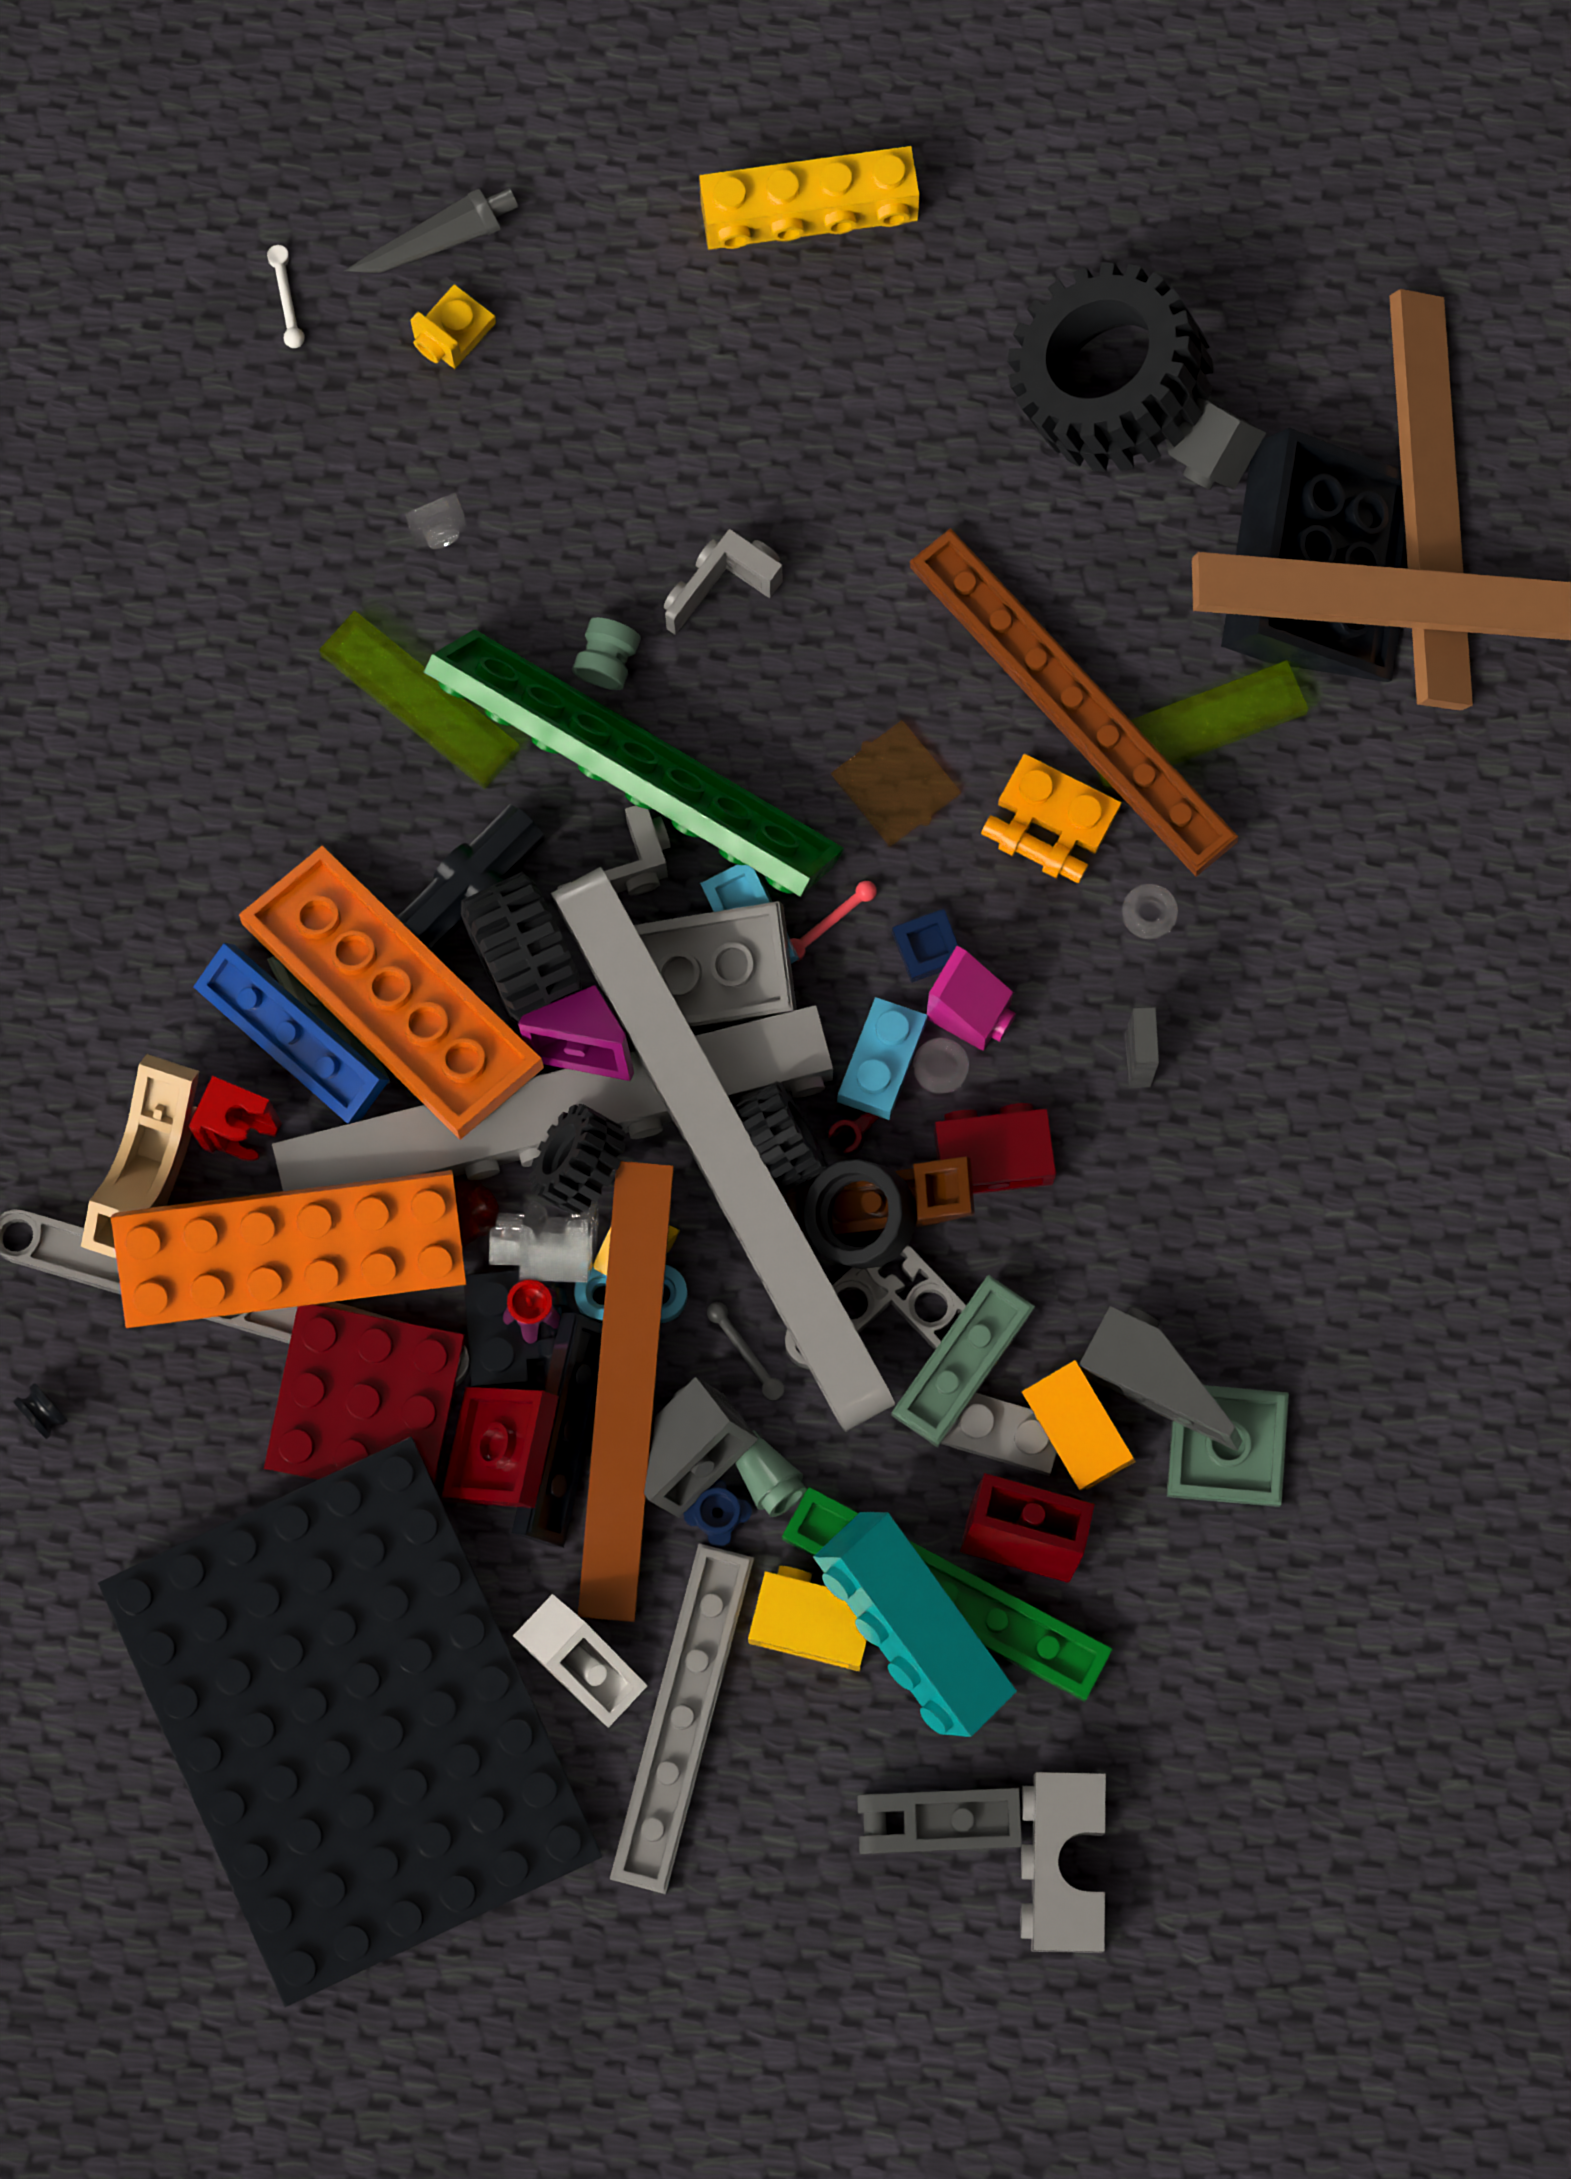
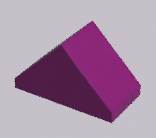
[518,985,634,1081]

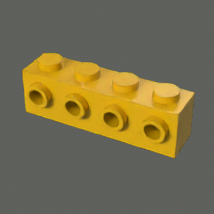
[699,146,919,250]

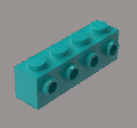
[813,1512,1017,1737]

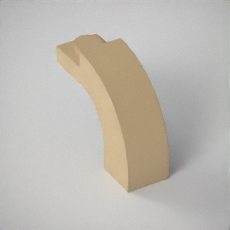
[81,1054,200,1258]

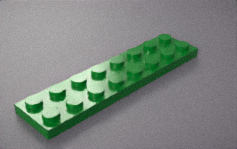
[424,629,844,897]

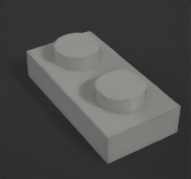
[941,1393,1057,1476]

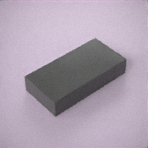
[1125,1007,1159,1088]

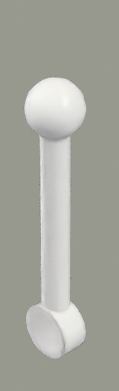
[267,245,305,348]

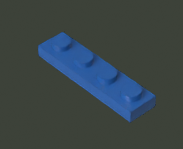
[193,943,389,1124]

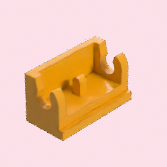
[1022,1360,1136,1491]

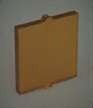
[831,720,961,847]

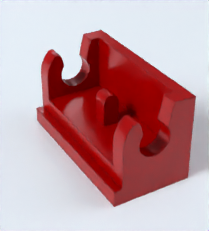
[188,1076,282,1161]

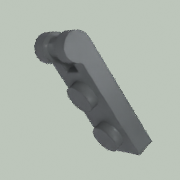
[857,1788,1022,1855]

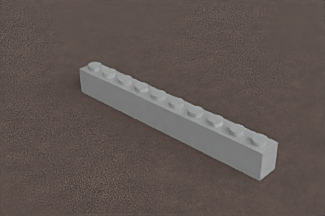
[272,1005,833,1191]

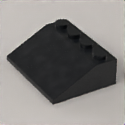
[1221,428,1408,682]

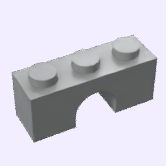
[1020,1772,1106,1953]

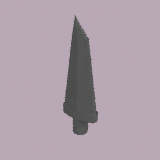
[344,188,518,273]

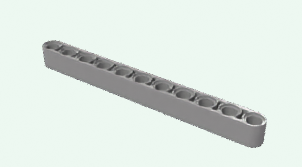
[550,867,895,1432]

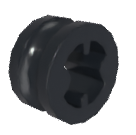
[13,1383,68,1440]

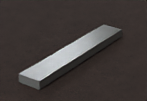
[610,1543,754,1895]

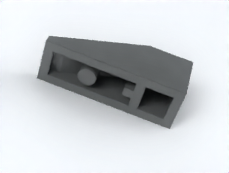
[1079,1306,1243,1451]

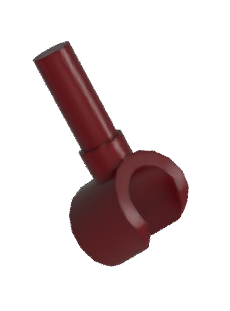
[828,1112,880,1155]

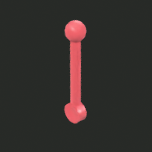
[790,881,877,961]

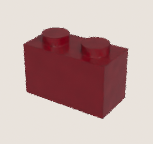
[934,1103,1056,1194]
[960,1473,1095,1583]

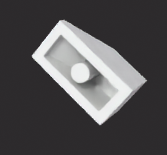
[513,1594,647,1728]

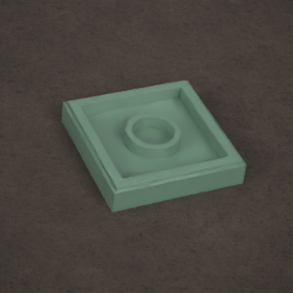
[1167,1385,1289,1507]

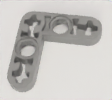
[785,1245,966,1369]

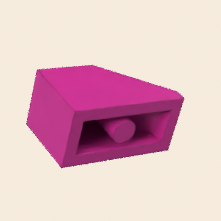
[926,946,1016,1051]

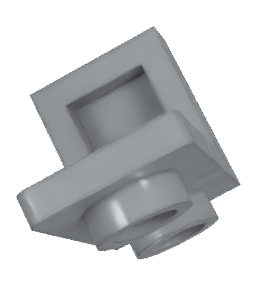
[664,529,783,635]
[557,805,671,895]

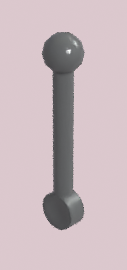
[706,1301,784,1401]

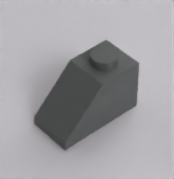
[1166,398,1266,490]
[644,1377,758,1518]

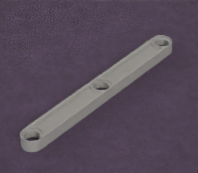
[0,1209,470,1386]

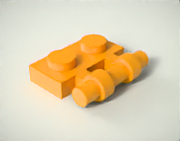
[981,753,1121,884]

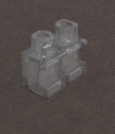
[489,1200,598,1283]

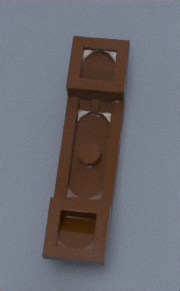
[776,1156,975,1240]

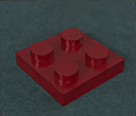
[442,1387,559,1508]

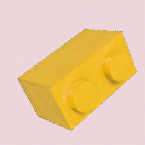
[748,1566,867,1671]

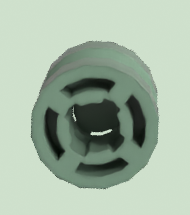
[572,617,641,690]

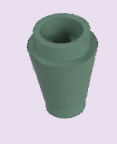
[735,1430,807,1517]

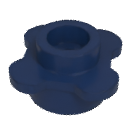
[683,1479,752,1547]

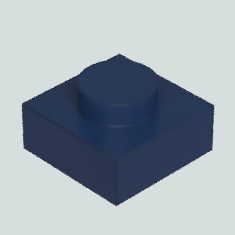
[892,909,959,983]

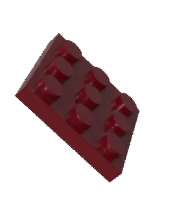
[264,1304,467,1486]

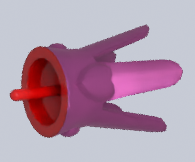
[503,1279,561,1344]

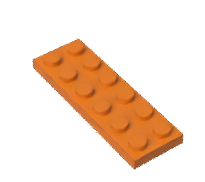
[239,846,544,1140]
[111,1170,466,1328]

